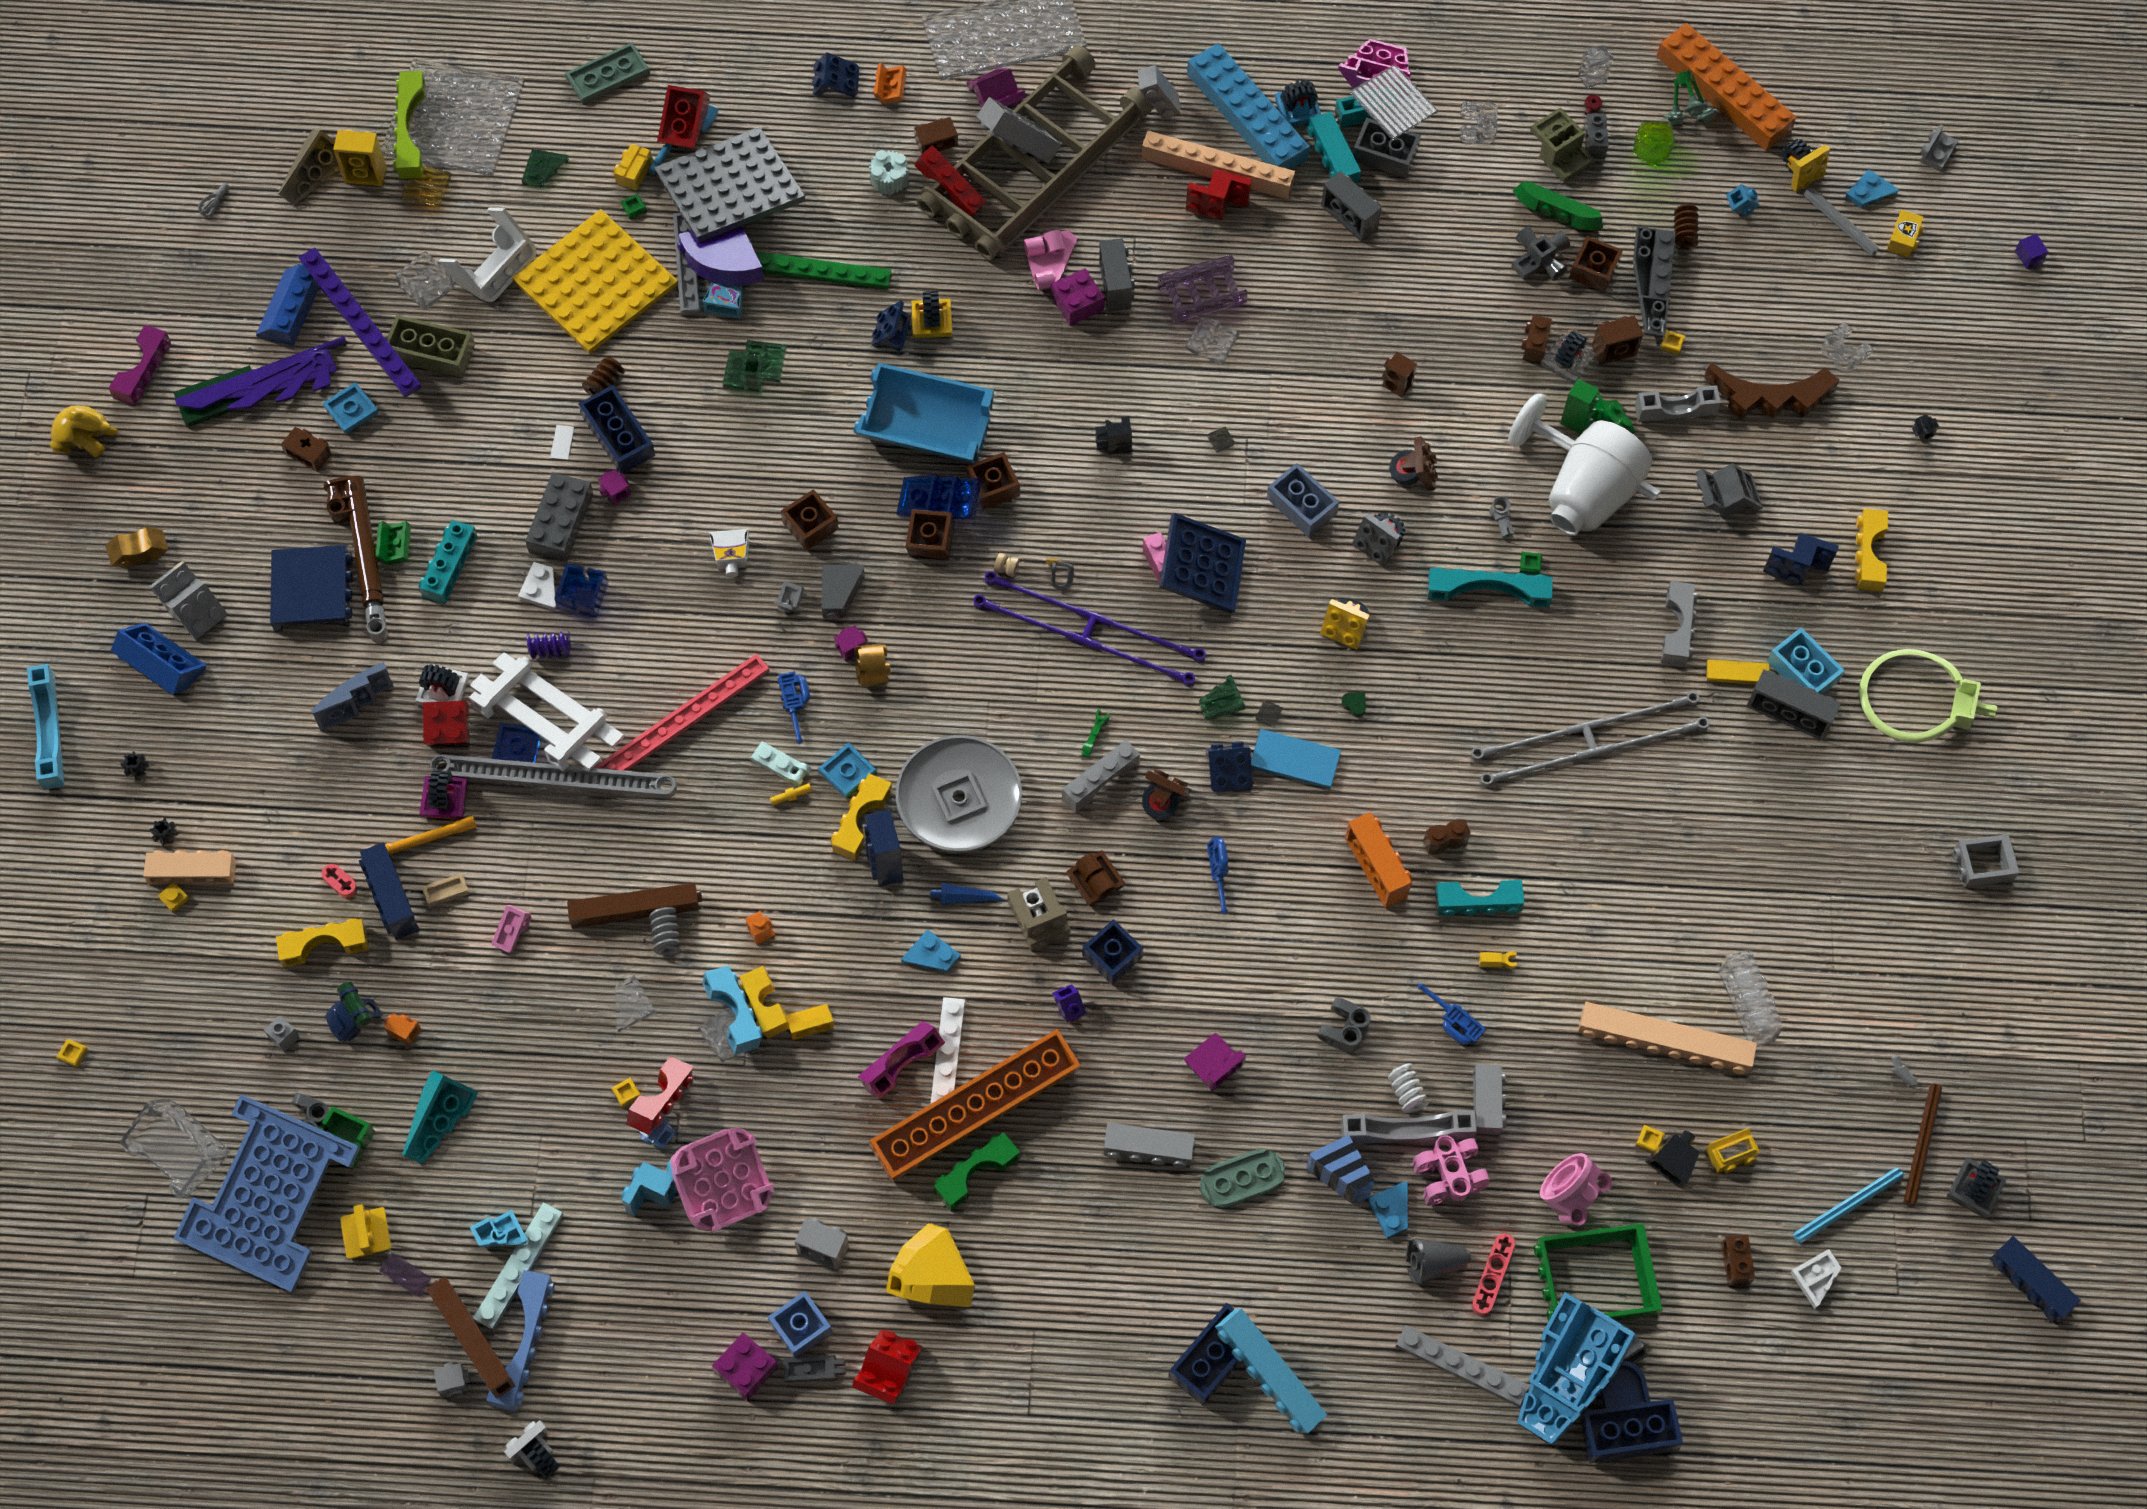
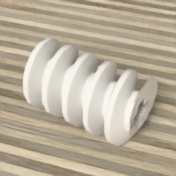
[1388,1063,1429,1113]

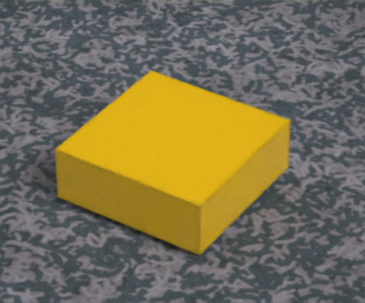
[1660,330,1685,355]
[56,1039,88,1068]
[611,1077,641,1108]
[1636,1125,1665,1153]

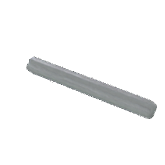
[1804,187,1879,256]

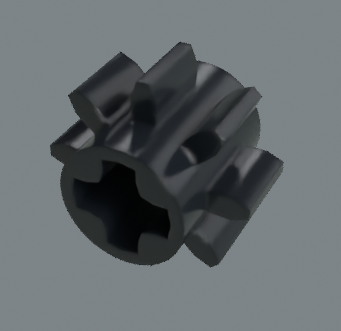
[1912,415,1939,440]
[120,751,149,779]
[150,818,178,846]

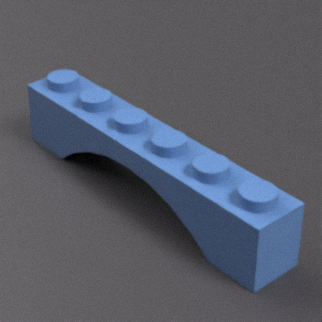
[486,1270,555,1412]

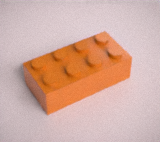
[1345,812,1413,909]

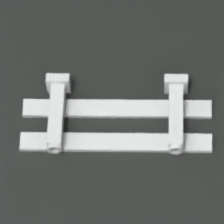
[469,652,624,771]

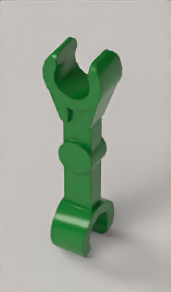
[1082,709,1109,757]

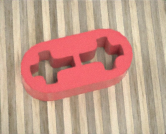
[321,864,357,899]

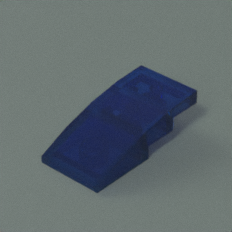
[896,474,982,519]

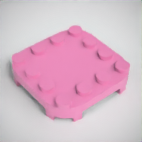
[671,1127,774,1231]

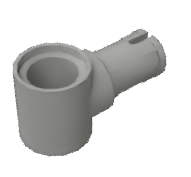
[1489,496,1515,538]

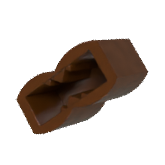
[1423,819,1471,855]

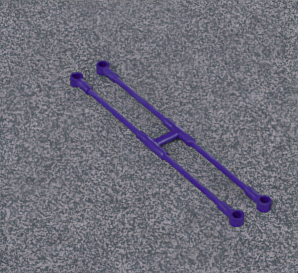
[973,571,1206,687]

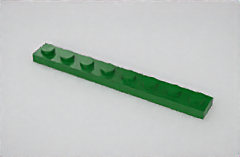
[755,251,892,290]

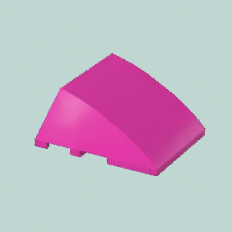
[1338,39,1412,95]

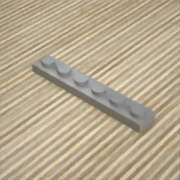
[1395,1325,1529,1407]

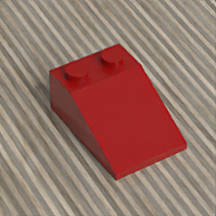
[657,85,710,149]

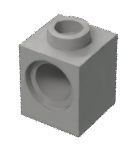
[264,1015,300,1052]

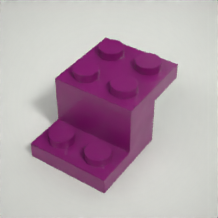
[966,68,1027,109]

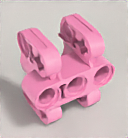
[1412,1136,1490,1206]

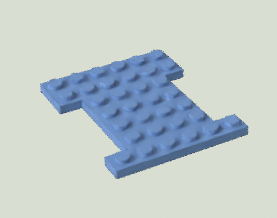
[173,1095,361,1292]

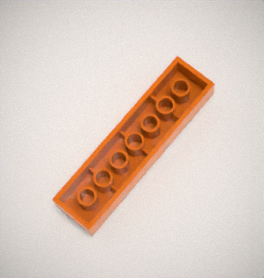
[1656,23,1796,151]

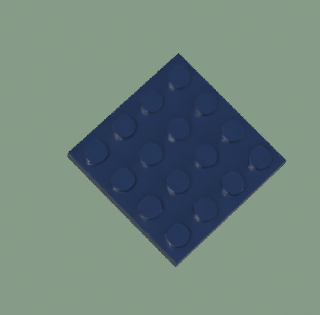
[1159,513,1246,614]

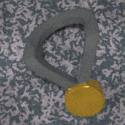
[1046,558,1074,591]

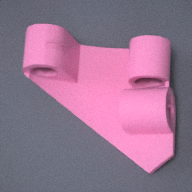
[1024,230,1078,291]

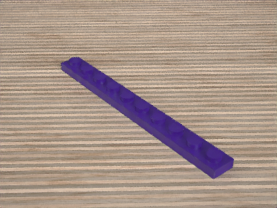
[298,247,422,398]

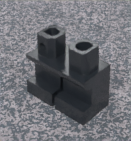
[1095,416,1132,455]

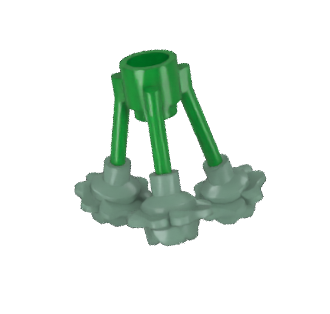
[1663,70,1718,125]

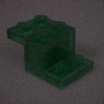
[723,340,787,393]

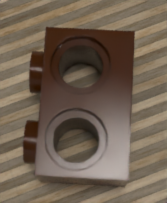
[1382,352,1417,398]
[1721,1234,1755,1287]

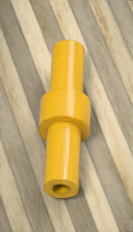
[770,783,812,806]

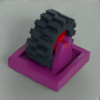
[419,770,468,820]

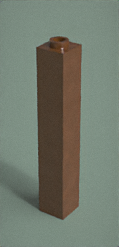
[567,883,702,929]
[426,1276,516,1399]

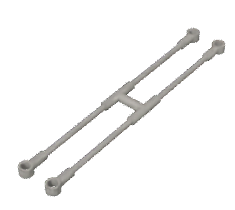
[1470,691,1709,787]

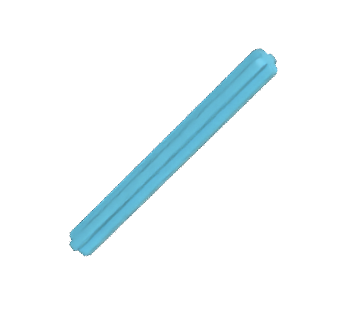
[1793,1167,1904,1244]

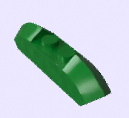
[1513,181,1603,230]

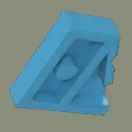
[1845,169,1899,208]
[1367,1181,1408,1239]

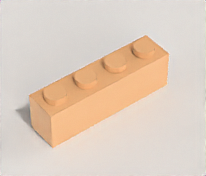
[143,850,236,885]

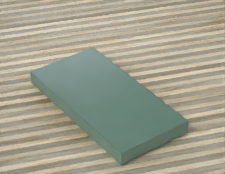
[565,42,650,104]

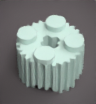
[869,150,909,196]

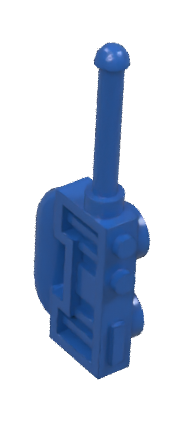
[778,671,810,744]
[1207,837,1228,915]
[1418,983,1486,1045]

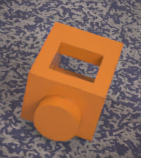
[745,911,776,945]
[384,1013,421,1047]

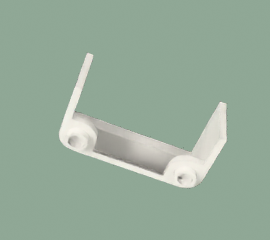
[439,208,537,302]

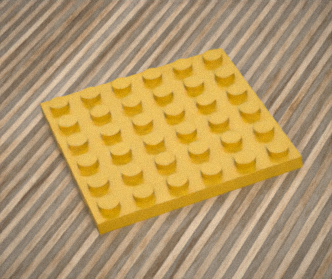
[512,209,678,354]

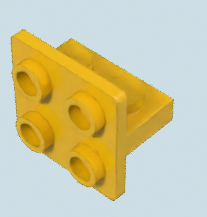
[340,1204,391,1260]

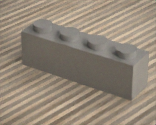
[1103,1123,1195,1168]

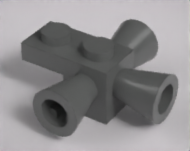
[1511,226,1570,281]

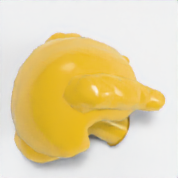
[50,405,118,458]

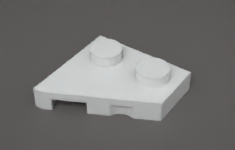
[518,562,557,611]

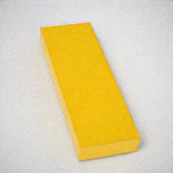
[1706,660,1769,684]

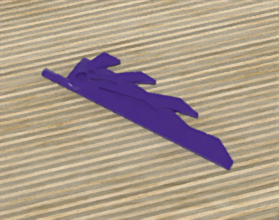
[175,336,347,410]

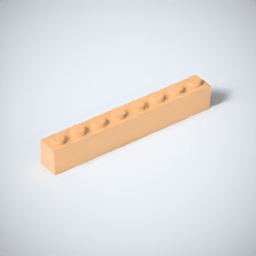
[1141,131,1295,199]
[1578,1002,1757,1074]

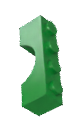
[934,1132,1020,1212]

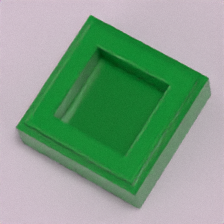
[620,194,647,219]
[1519,551,1542,575]

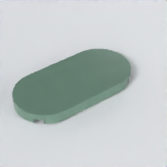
[1200,1149,1285,1208]

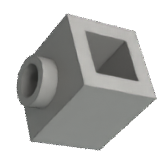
[434,1362,471,1397]

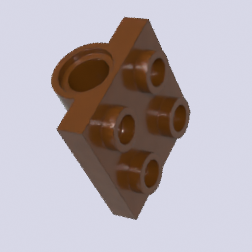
[1066,850,1125,907]

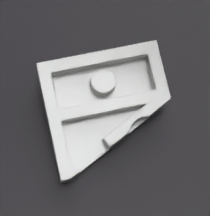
[1790,1249,1841,1309]

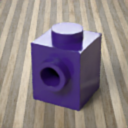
[1052,984,1087,1022]

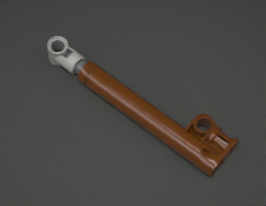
[323,476,389,643]

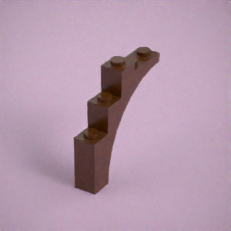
[1704,363,1839,420]

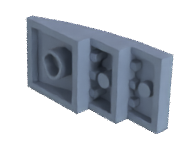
[311,662,394,731]

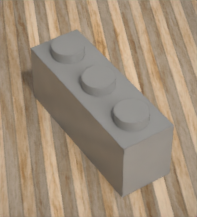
[1138,65,1180,119]
[1473,1064,1506,1135]

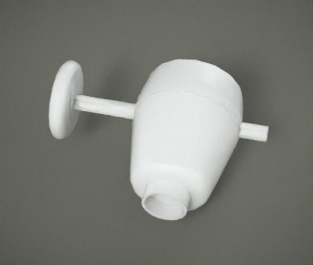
[1508,393,1661,535]

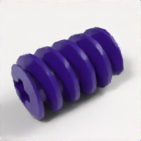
[527,631,571,659]

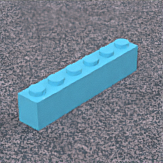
[1215,1308,1327,1433]

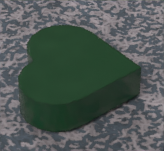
[1341,692,1366,717]

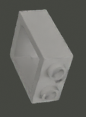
[1953,834,2019,887]

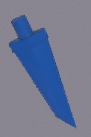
[930,883,1004,905]

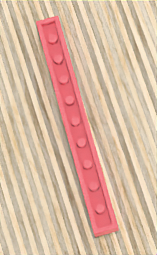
[593,654,770,771]

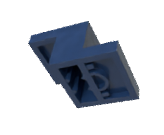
[1763,533,1839,585]

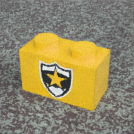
[1886,210,1925,258]

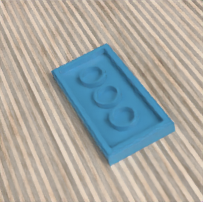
[1251,729,1341,789]

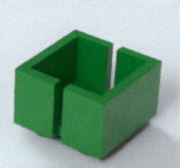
[319,1106,375,1170]

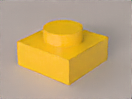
[157,882,189,913]

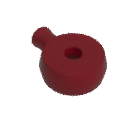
[1584,95,1602,116]

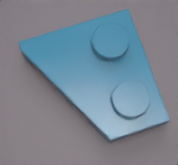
[901,929,961,973]

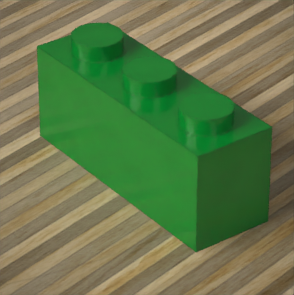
[1560,379,1600,435]

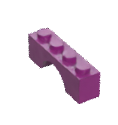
[108,324,171,406]
[858,1021,945,1099]

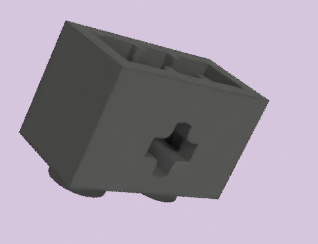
[1584,114,1609,159]

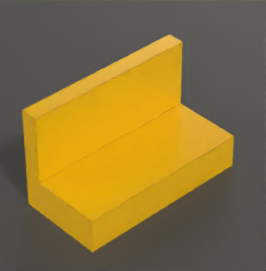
[786,1004,834,1040]

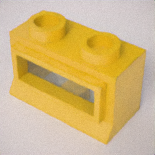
[1706,1128,1760,1173]

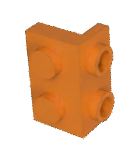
[873,63,907,105]

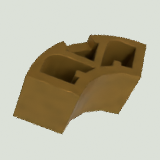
[105,527,169,569]

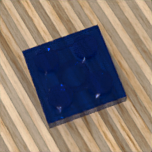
[492,722,541,763]

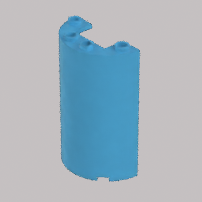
[854,363,994,464]

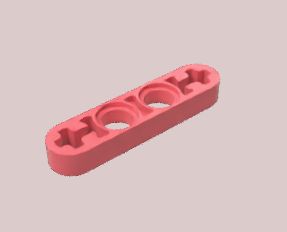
[1472,1233,1515,1316]

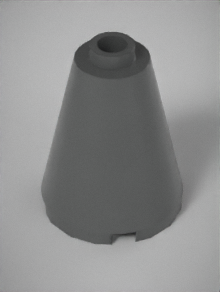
[1406,1238,1471,1283]

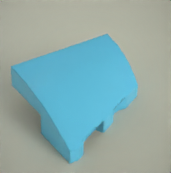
[470,1210,528,1247]

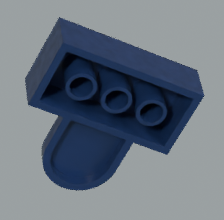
[1580,1361,1683,1463]

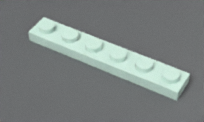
[473,1203,563,1331]

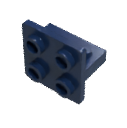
[871,300,912,351]

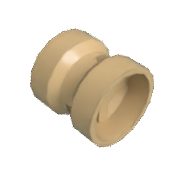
[994,553,1020,578]

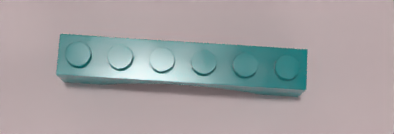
[1427,567,1553,608]

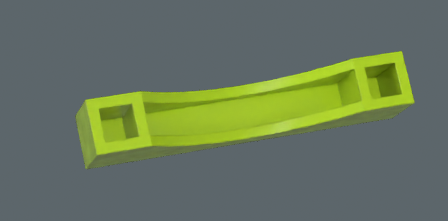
[393,71,426,179]

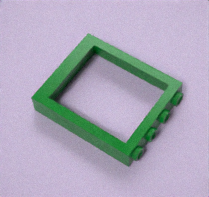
[1534,1223,1663,1322]

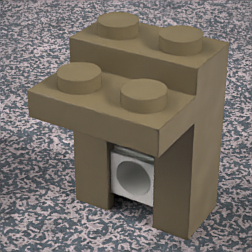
[1007,877,1070,952]

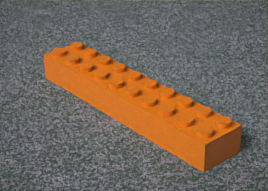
[869,1029,1081,1182]

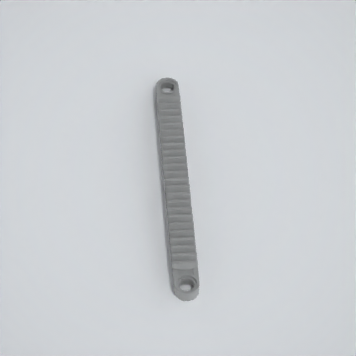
[430,755,677,798]

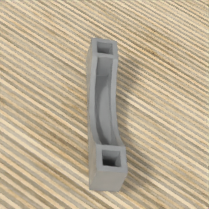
[1341,1110,1477,1144]

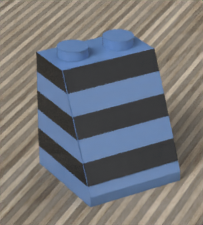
[1307,1135,1375,1203]

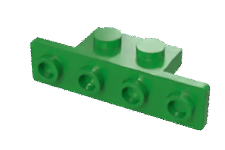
[1592,386,1636,434]

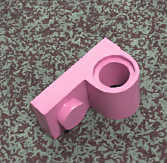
[491,905,532,953]

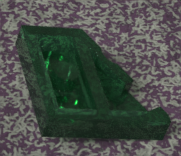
[522,149,569,188]
[1199,674,1245,721]

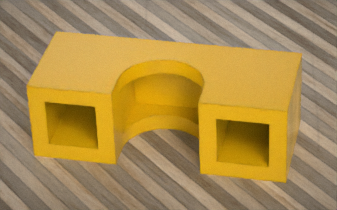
[739,966,790,1039]

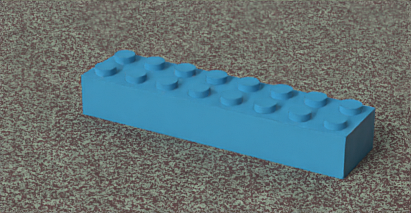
[1187,43,1310,170]

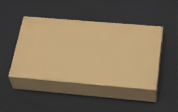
[422,873,470,908]

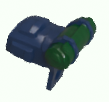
[325,982,382,1042]

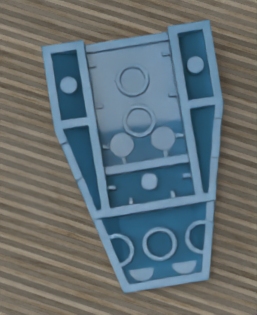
[1517,1292,1637,1445]

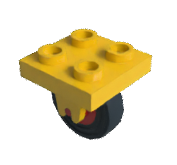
[1320,599,1370,650]

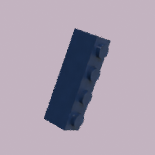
[1990,1236,2081,1323]

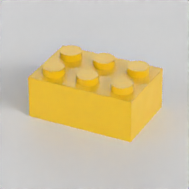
[333,130,387,186]

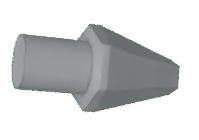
[1891,1055,1918,1086]

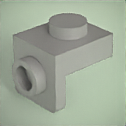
[774,581,804,613]

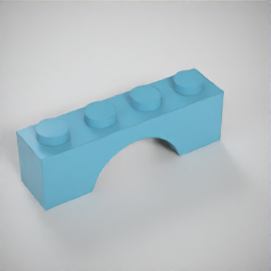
[702,965,763,1055]

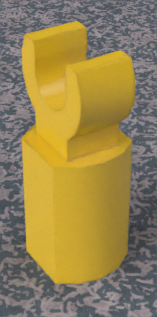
[1479,951,1517,969]

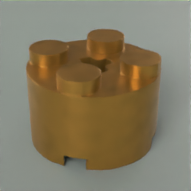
[854,644,891,688]

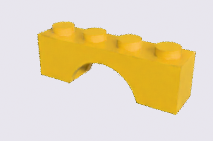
[1854,508,1888,592]
[830,773,892,862]
[276,918,369,968]

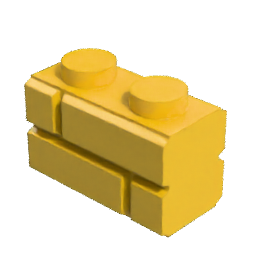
[613,144,653,191]

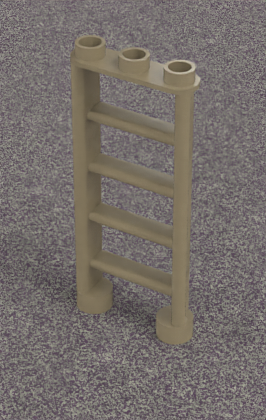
[917,45,1153,260]

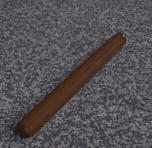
[1903,1083,1942,1206]

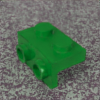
[375,521,411,565]

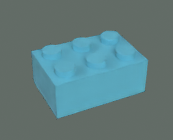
[1767,627,1845,695]

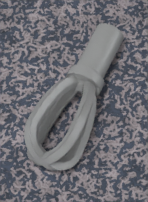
[198,183,230,217]

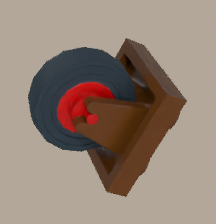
[1389,436,1438,491]
[1142,769,1192,820]

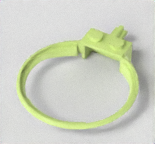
[1859,649,1997,742]

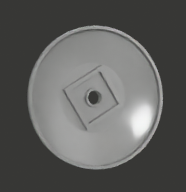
[895,735,1022,853]

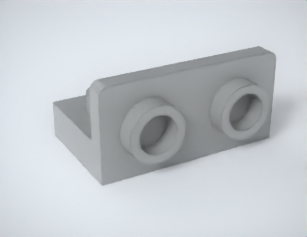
[1920,124,1959,172]

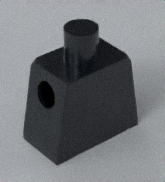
[1645,1130,1699,1187]

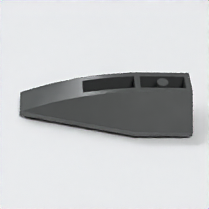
[1633,226,1676,337]

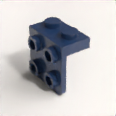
[812,52,859,97]
[1206,741,1253,792]

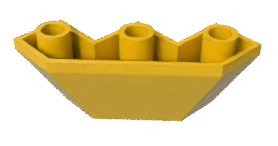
[886,1223,975,1307]

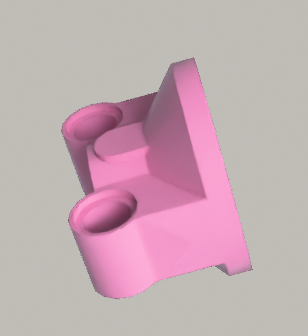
[1540,1153,1612,1226]

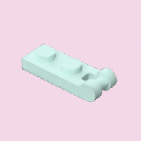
[751,741,811,787]

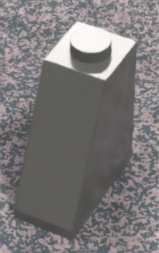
[822,565,865,620]

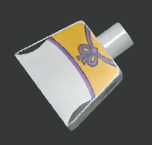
[709,529,750,578]

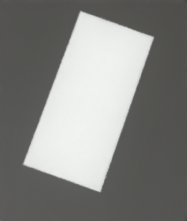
[550,425,574,460]

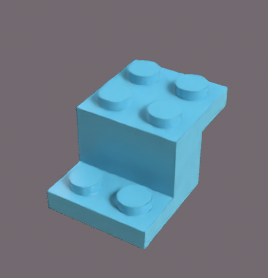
[621,1160,678,1217]

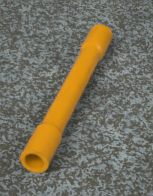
[385,816,477,856]

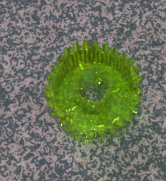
[1633,121,1675,166]

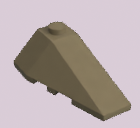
[278,129,340,205]

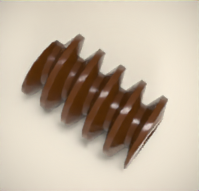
[1674,204,1699,249]
[582,356,625,396]

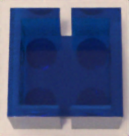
[554,563,609,618]

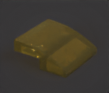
[401,166,452,207]

